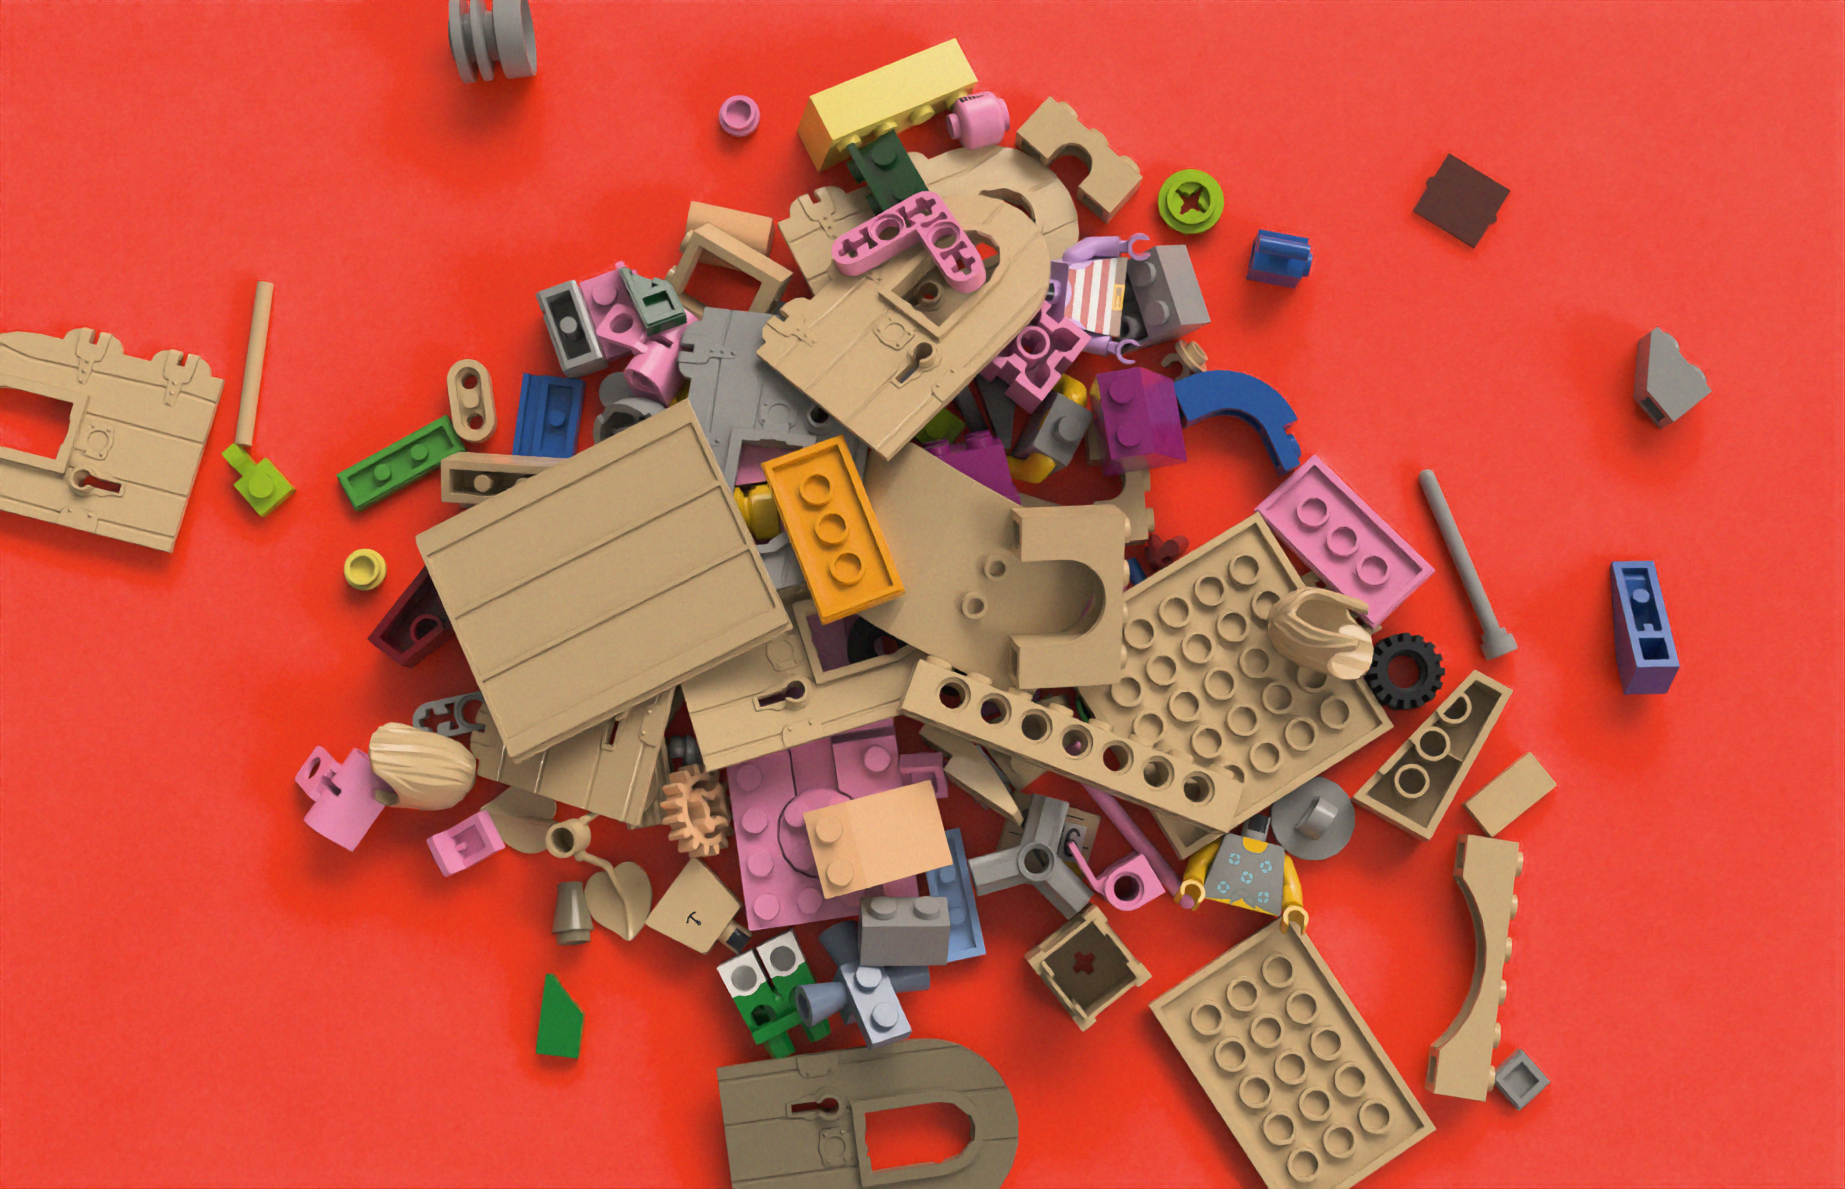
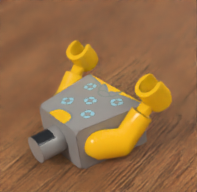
[1006,373,1094,483]
[1174,814,1309,935]

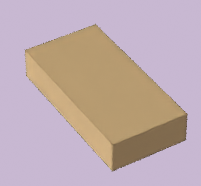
[1462,751,1557,837]

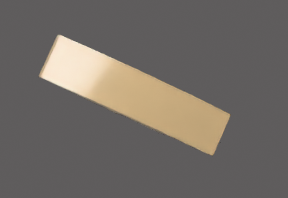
[919,722,1024,827]

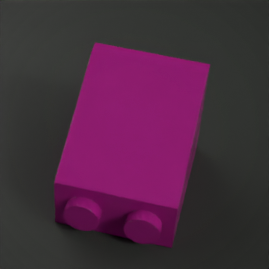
[1089,367,1187,476]

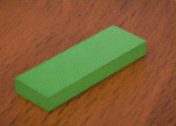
[336,415,468,512]

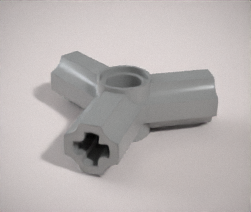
[967,793,1095,920]

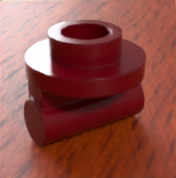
[1144,533,1189,570]

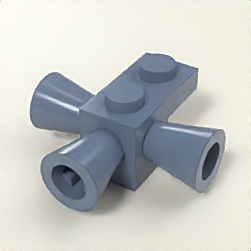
[795,920,930,1051]

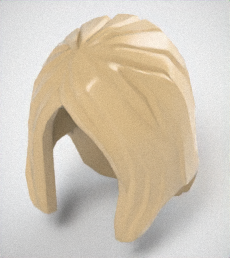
[1267,587,1374,680]
[368,722,476,810]

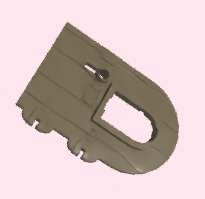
[716,1038,1018,1189]

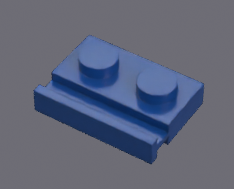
[512,373,586,458]

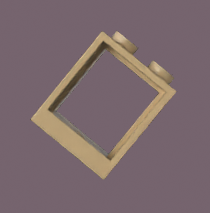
[664,223,794,321]

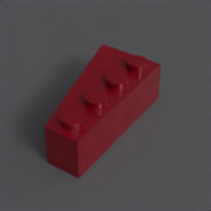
[367,505,475,668]

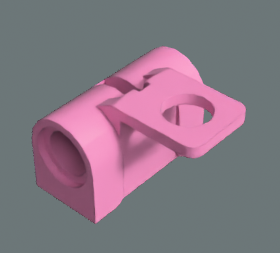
[596,304,699,407]
[295,746,395,852]
[1066,841,1165,911]

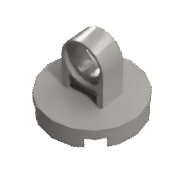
[1269,776,1355,860]

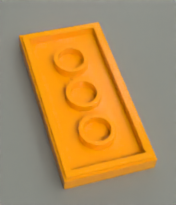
[761,434,905,626]

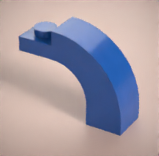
[1174,370,1302,477]

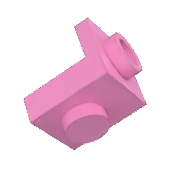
[427,809,505,877]

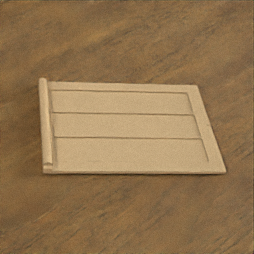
[415,398,794,764]

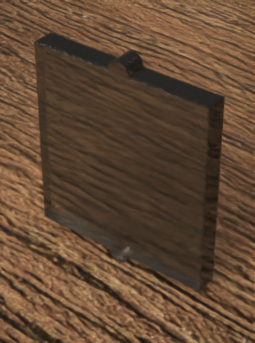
[1413,153,1511,249]

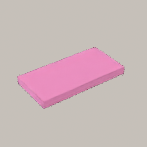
[1254,454,1435,631]

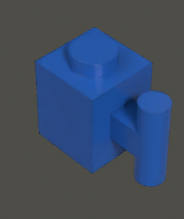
[1246,229,1313,289]

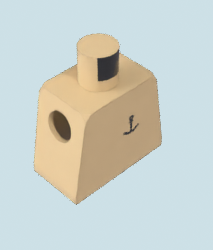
[644,857,753,955]

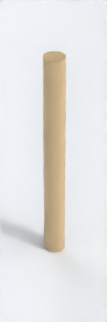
[235,281,274,447]

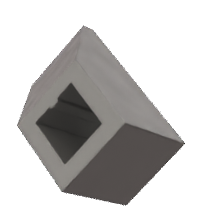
[1633,326,1712,429]

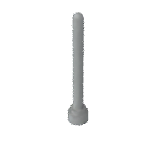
[1418,469,1519,661]

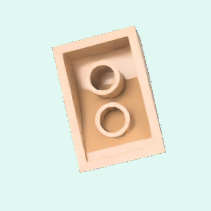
[803,780,953,899]

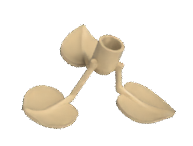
[480,766,659,941]

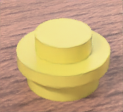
[344,549,387,591]

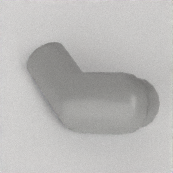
[669,734,704,788]

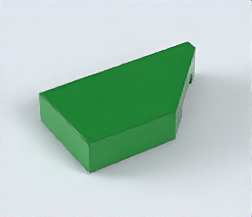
[535,973,586,1058]

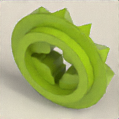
[1157,169,1224,236]

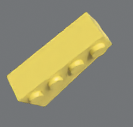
[797,38,978,173]

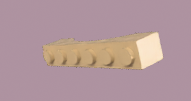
[1424,834,1523,1102]

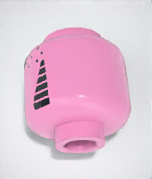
[946,91,1010,150]

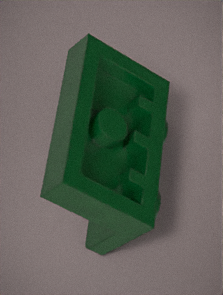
[846,129,929,216]

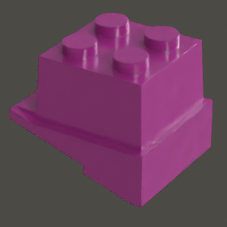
[923,430,1022,506]

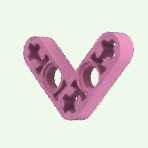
[831,191,986,293]

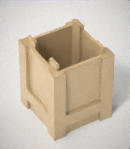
[1024,902,1152,1032]

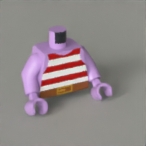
[1045,233,1150,364]

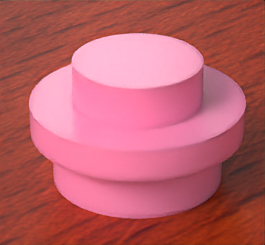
[719,95,760,137]

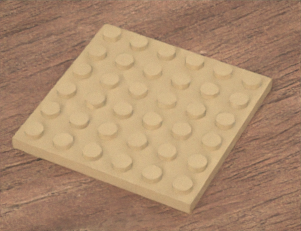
[1073,511,1394,860]

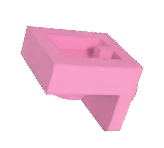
[900,752,949,798]

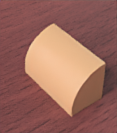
[685,201,776,272]

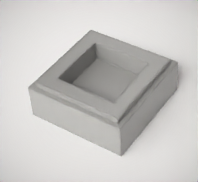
[1494,1048,1551,1111]

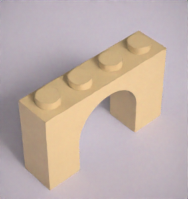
[1008,504,1131,690]

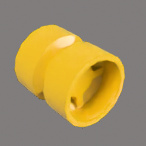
[734,484,781,540]

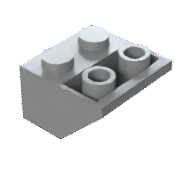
[1114,245,1211,355]

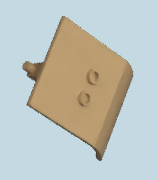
[856,442,1094,696]

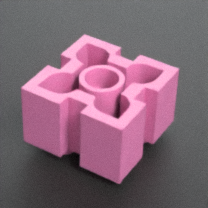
[979,300,1092,415]

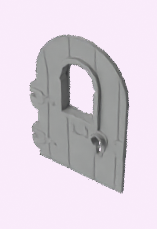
[677,307,869,592]

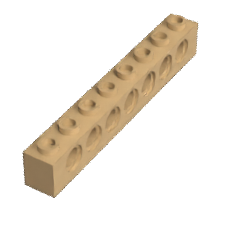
[896,656,1245,835]

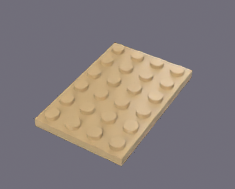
[1147,914,1436,1189]

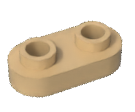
[447,359,497,443]

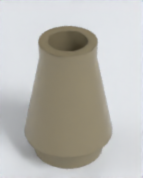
[551,881,594,946]

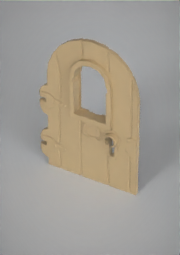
[777,145,1079,327]
[755,194,1051,462]
[0,327,225,553]
[680,582,955,773]
[470,686,676,826]

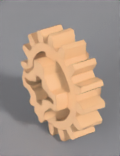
[660,764,735,858]

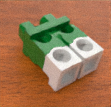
[717,927,831,1059]

